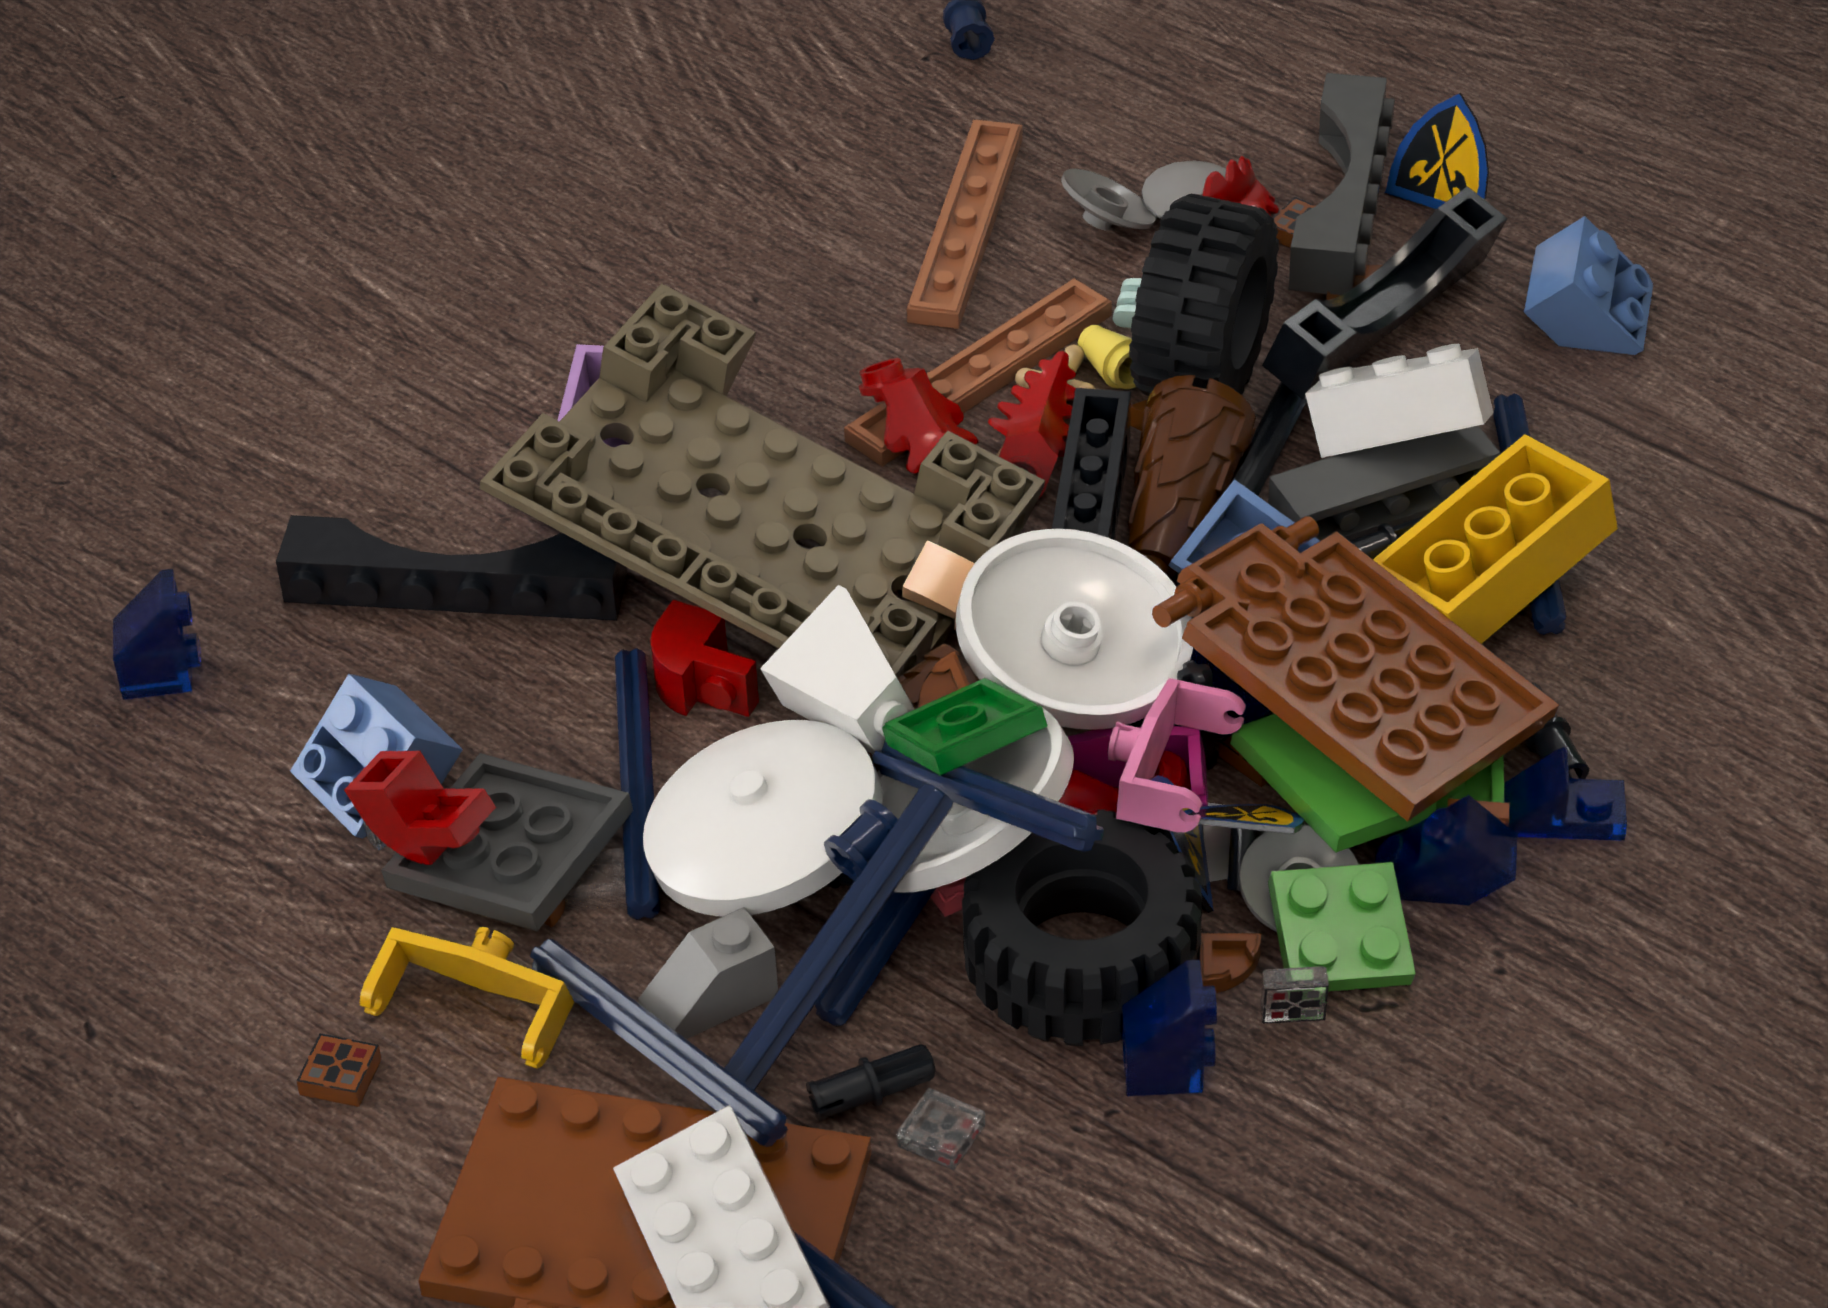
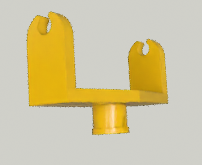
[360,927,574,1069]

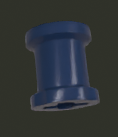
[942,0,994,60]
[824,799,898,881]

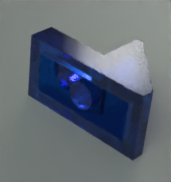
[1504,747,1627,841]

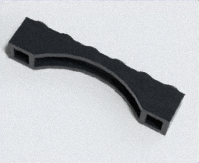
[1262,186,1508,399]
[276,515,628,621]

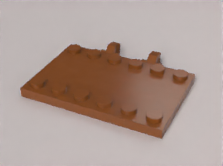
[418,1077,872,1308]

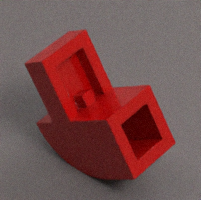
[651,600,759,717]
[344,751,496,865]

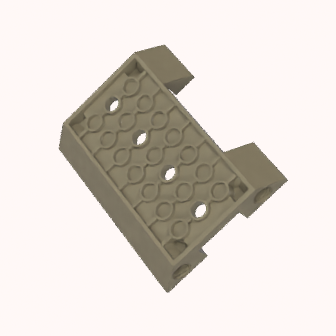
[480,283,1045,678]

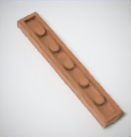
[907,120,1023,329]
[844,278,1112,467]

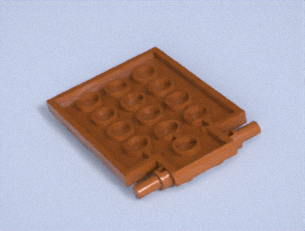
[1152,516,1559,822]

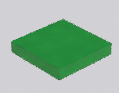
[883,678,1048,776]

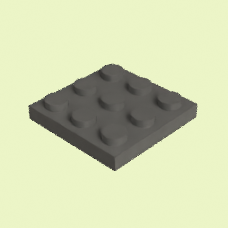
[381,753,633,931]

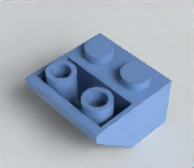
[1524,216,1653,355]
[290,674,463,838]

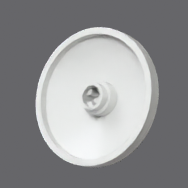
[955,529,1193,730]
[877,709,1074,893]
[643,720,883,917]

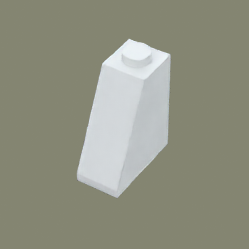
[760,585,915,754]

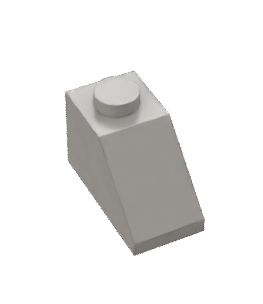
[638,907,778,1039]

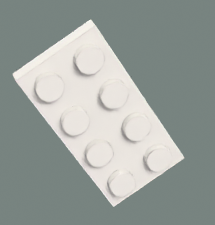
[613,1105,830,1308]

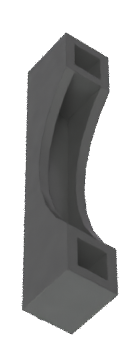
[1289,73,1395,295]

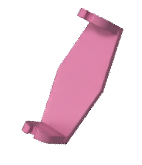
[1108,678,1246,832]

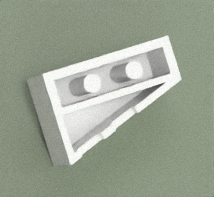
[1305,344,1493,458]

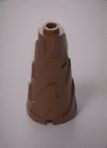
[1128,375,1256,581]

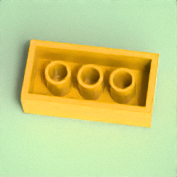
[1373,434,1618,644]

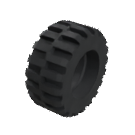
[1129,194,1279,397]
[962,808,1202,1046]

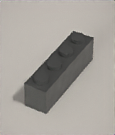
[1268,426,1501,541]

